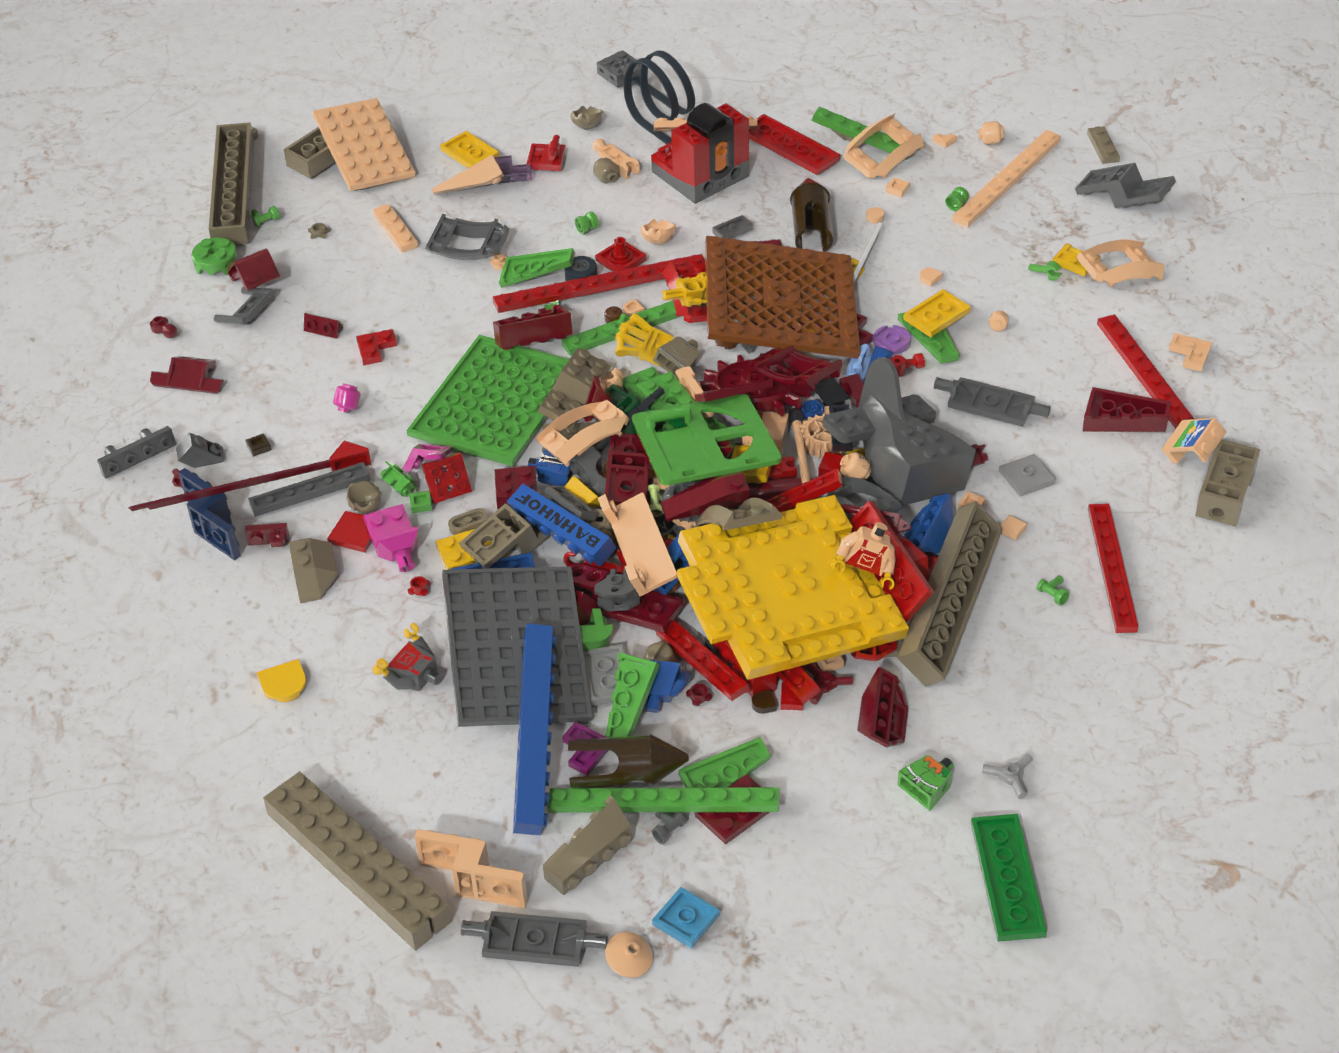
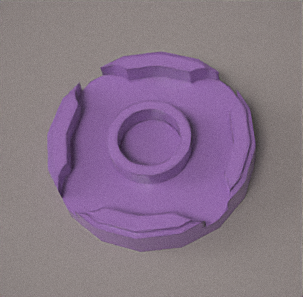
[873,325,911,355]

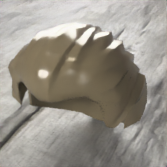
[571,106,604,130]
[347,481,382,514]

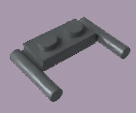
[214,287,274,325]

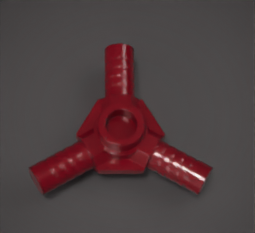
[805,663,853,705]

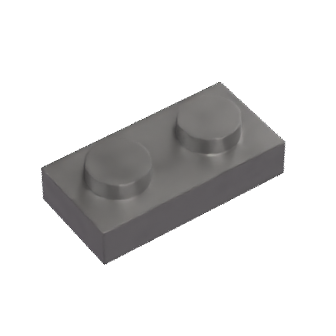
[712,215,752,239]

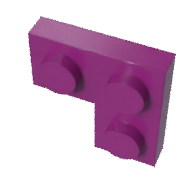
[562,722,609,776]

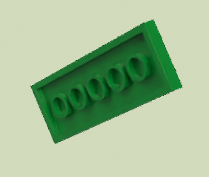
[971,814,1047,942]

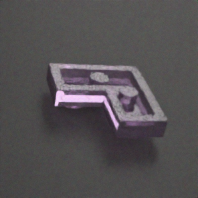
[494,156,532,183]

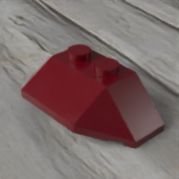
[857,667,908,748]

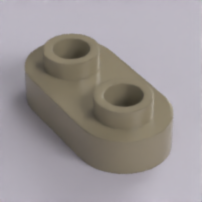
[448,508,488,535]

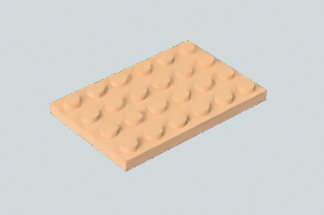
[313,98,415,191]

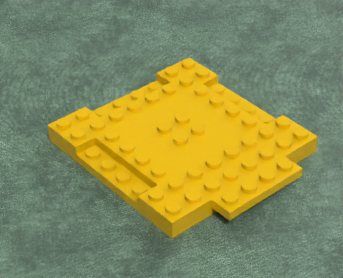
[676,495,909,680]

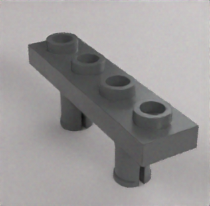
[97,426,177,479]

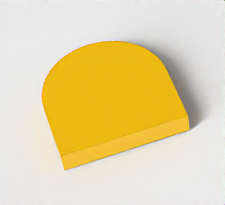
[256,659,306,702]

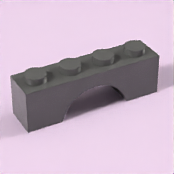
[570,446,631,497]

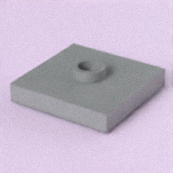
[999,454,1056,496]

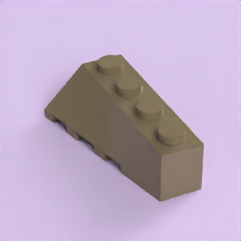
[543,795,632,895]

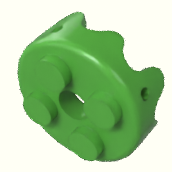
[191,237,238,275]

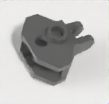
[594,568,641,611]

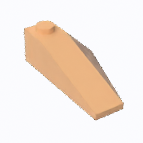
[431,155,504,195]

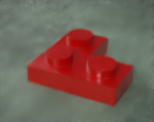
[356,329,397,366]

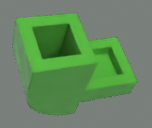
[580,608,613,651]

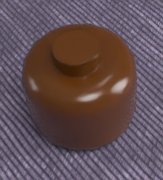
[604,306,623,324]

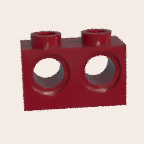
[571,562,610,602]

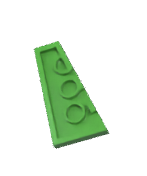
[499,248,575,288]
[898,312,959,364]
[606,652,660,738]
[678,737,771,788]

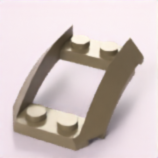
[695,498,782,530]

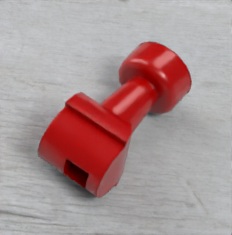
[889,353,925,377]

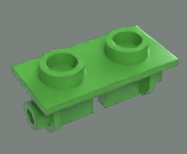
[381,461,419,497]

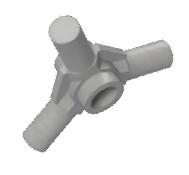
[982,754,1033,799]

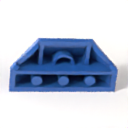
[904,493,954,555]

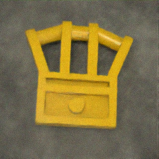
[615,314,674,367]

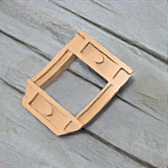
[844,113,924,178]
[1076,239,1164,287]
[536,400,629,467]

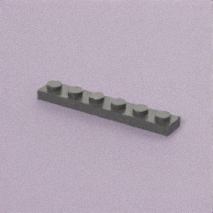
[248,462,371,517]

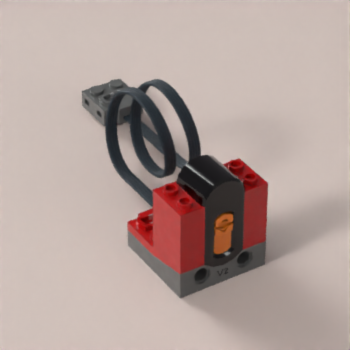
[597,50,749,204]

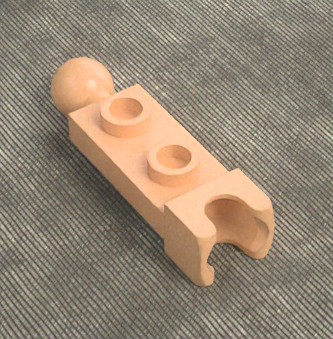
[593,139,640,179]
[675,367,715,418]

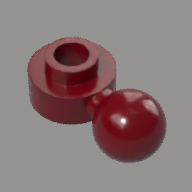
[150,316,177,339]

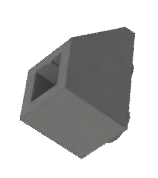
[176,432,225,468]

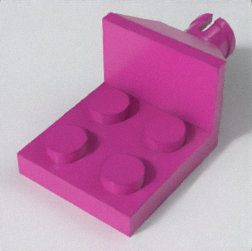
[363,504,418,572]

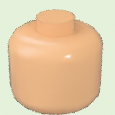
[989,310,1009,331]

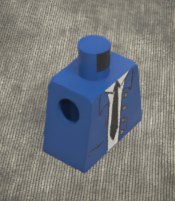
[528,449,574,486]

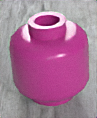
[333,383,361,413]

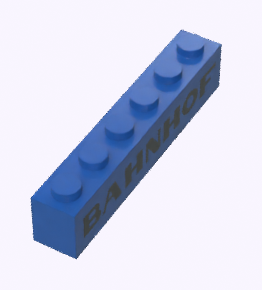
[507,484,616,566]

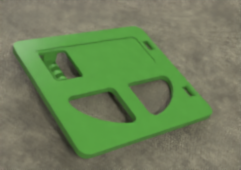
[632,394,782,485]

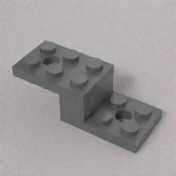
[1075,163,1176,208]

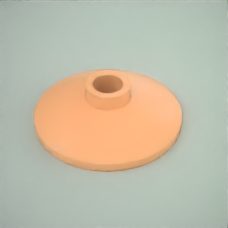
[605,932,653,978]

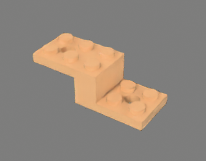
[415,829,528,908]

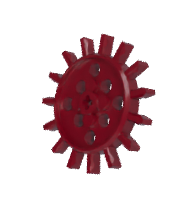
[699,353,811,420]

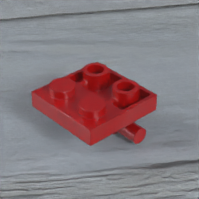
[526,135,566,171]

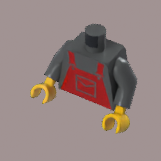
[372,623,442,691]

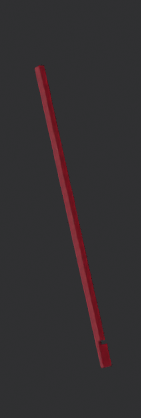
[128,460,331,511]

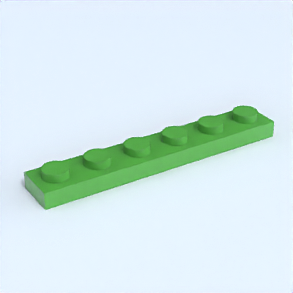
[812,107,908,160]

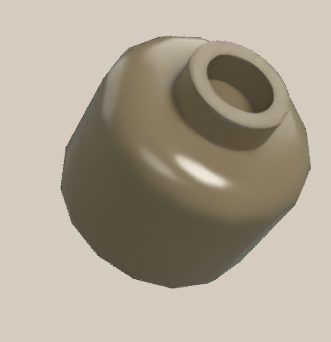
[593,158,619,184]

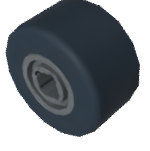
[564,256,598,281]

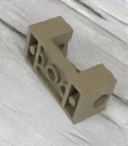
[1195,440,1261,527]

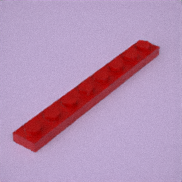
[1088,503,1138,633]

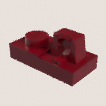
[245,523,290,548]

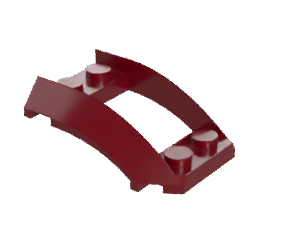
[749,345,843,391]

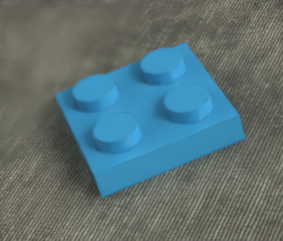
[652,887,720,949]

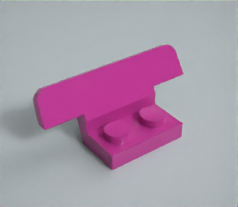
[402,444,452,472]

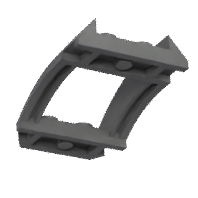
[425,213,510,260]
[817,477,903,521]

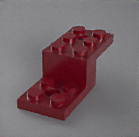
[605,434,649,506]

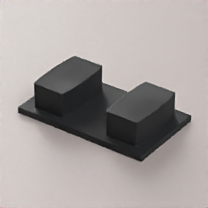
[814,378,849,406]

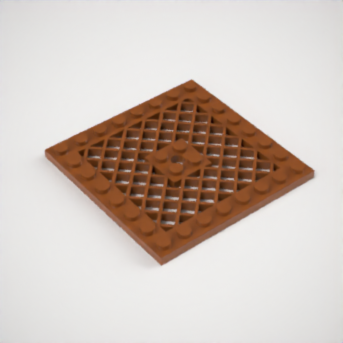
[705,236,861,359]

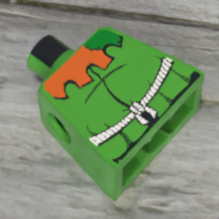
[898,755,954,811]

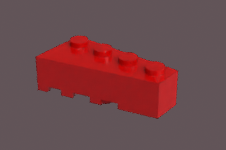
[714,640,777,697]

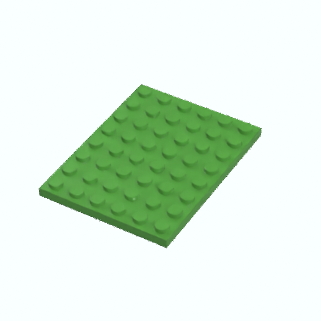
[407,335,569,467]

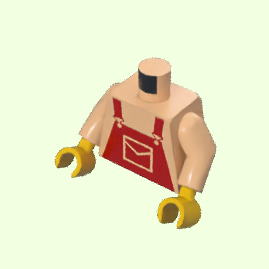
[829,522,896,590]

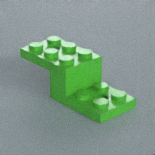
[622,367,695,425]

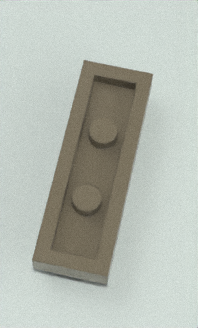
[1087,126,1120,164]

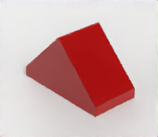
[329,440,371,472]

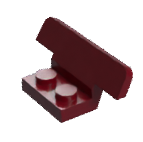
[150,356,224,394]

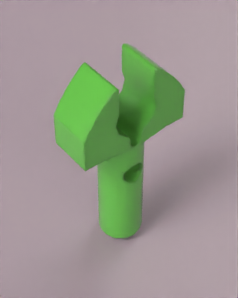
[1028,261,1062,281]

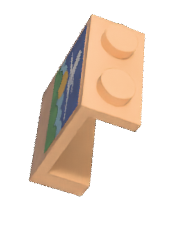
[1161,418,1227,463]

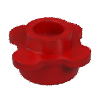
[408,576,431,596]

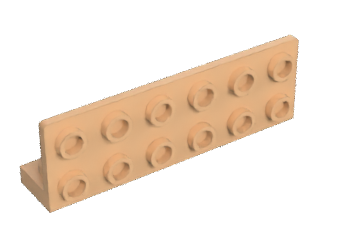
[598,493,677,596]

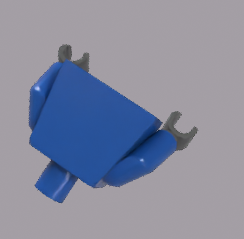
[646,660,695,713]

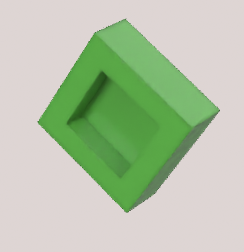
[409,491,432,513]

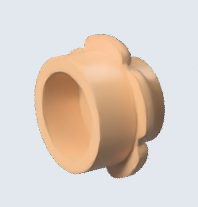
[490,254,507,270]

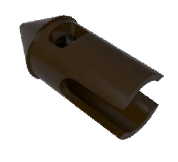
[790,178,833,251]
[568,734,689,788]

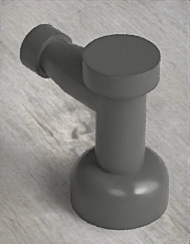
[651,812,686,845]

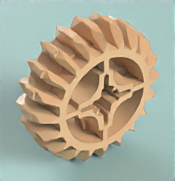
[800,413,843,459]

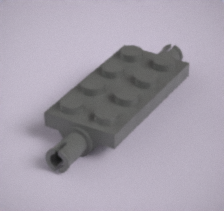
[934,377,1051,427]
[461,911,608,967]

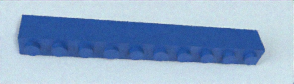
[513,623,556,836]

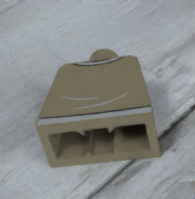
[653,337,700,380]

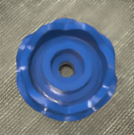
[800,400,824,420]

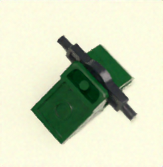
[593,384,665,453]

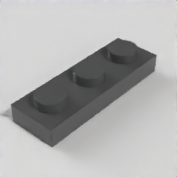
[545,485,598,522]

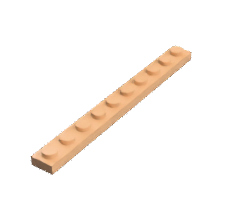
[952,130,1061,228]

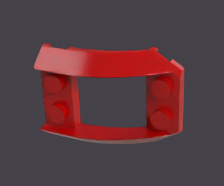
[662,262,728,323]

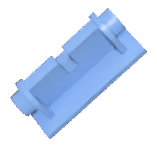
[845,344,871,381]

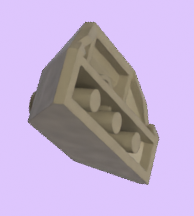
[289,538,338,604]

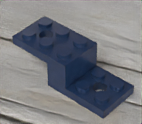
[179,468,241,561]

